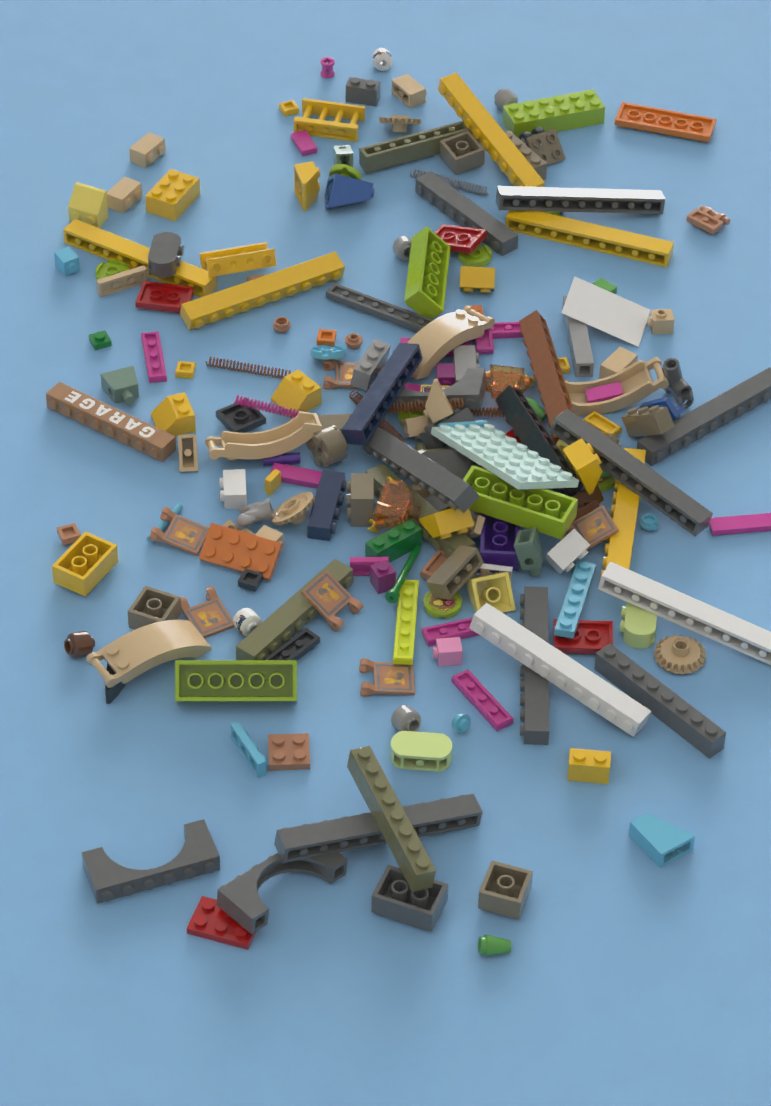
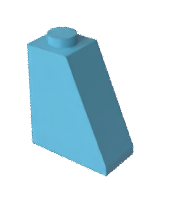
[629,813,695,868]

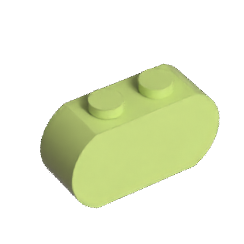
[620,602,657,649]
[390,731,452,772]

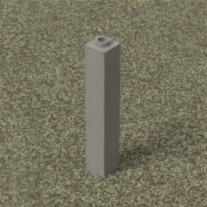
[562,296,594,377]

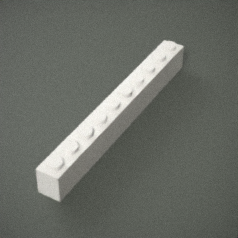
[598,562,771,665]
[469,603,651,737]

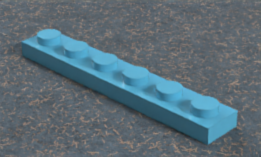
[554,561,596,639]

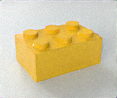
[145,169,200,221]
[52,532,118,597]

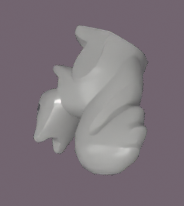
[236,497,274,527]

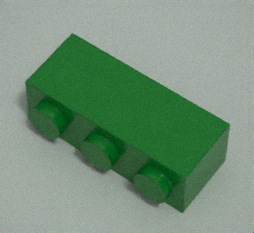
[365,519,422,563]

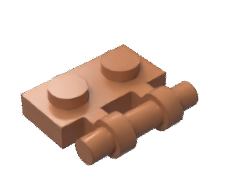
[686,205,730,235]

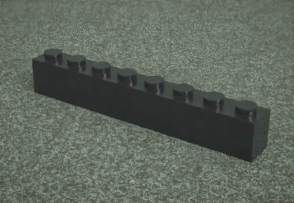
[495,385,583,497]

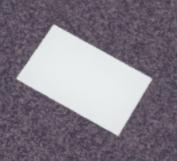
[562,276,650,347]

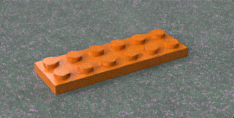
[614,102,716,142]

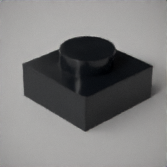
[238,569,263,592]

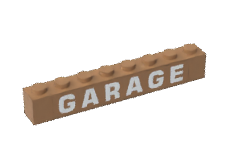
[46,382,176,462]

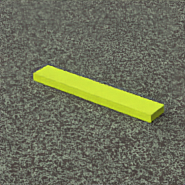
[393,580,419,665]

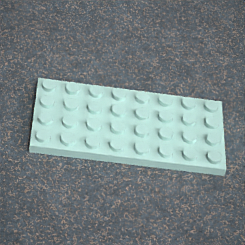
[431,424,579,490]

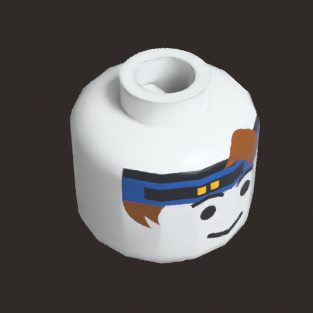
[371,48,393,71]
[233,608,262,637]

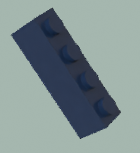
[307,470,347,541]

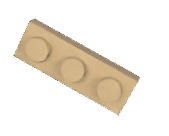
[97,265,148,297]

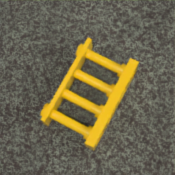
[294,98,365,142]
[199,242,276,277]

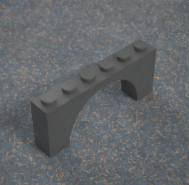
[377,368,487,411]
[82,819,220,904]
[216,853,348,934]

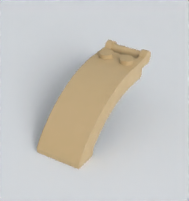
[407,306,495,380]
[565,357,669,416]
[205,411,322,460]
[86,620,212,688]

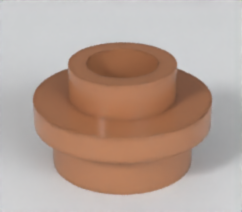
[273,317,291,333]
[345,333,363,349]

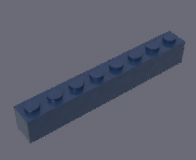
[341,343,423,446]

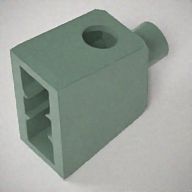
[333,145,353,167]
[101,366,139,405]
[514,527,544,577]

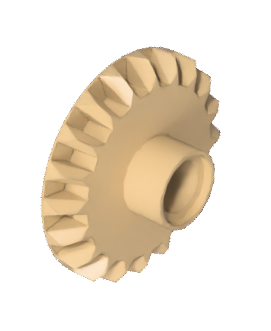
[379,115,421,132]
[271,492,315,526]
[654,634,706,674]

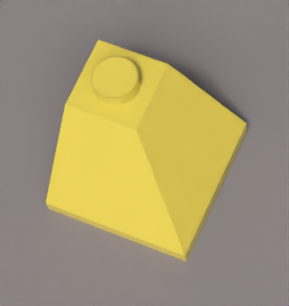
[466,572,516,613]

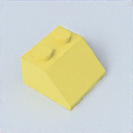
[68,182,108,228]

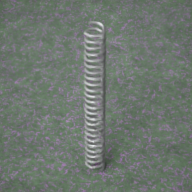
[410,168,489,196]

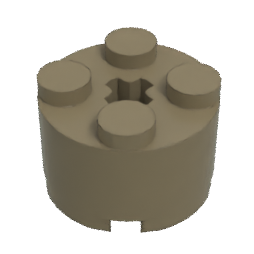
[306,425,348,467]

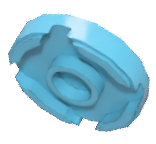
[311,345,346,359]

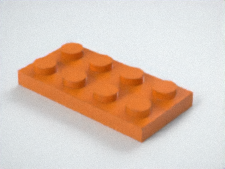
[199,523,283,581]

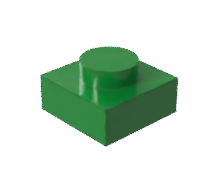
[89,330,112,350]

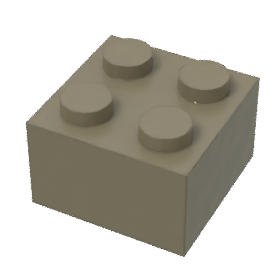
[440,130,485,175]
[347,473,374,527]
[128,586,181,630]
[478,860,533,919]

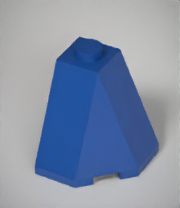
[325,174,375,209]

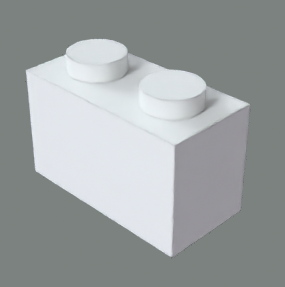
[219,469,247,509]
[544,529,590,574]

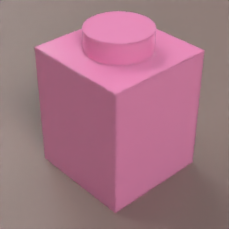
[433,637,463,667]

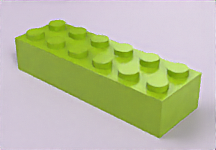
[502,89,605,138]
[404,226,450,319]
[463,465,578,540]
[175,660,297,701]

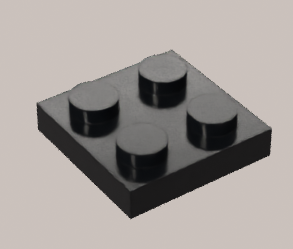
[216,398,266,433]

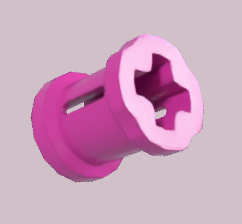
[320,57,335,78]

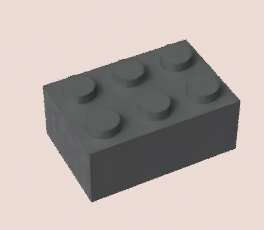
[371,865,448,932]

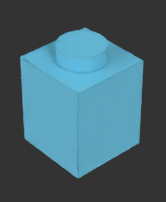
[54,247,80,276]

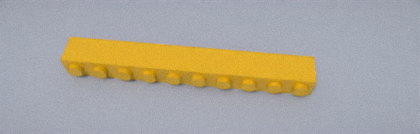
[438,72,545,187]
[505,210,674,267]
[63,219,217,297]
[180,251,345,330]
[601,448,646,576]

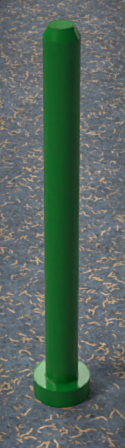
[385,545,421,603]

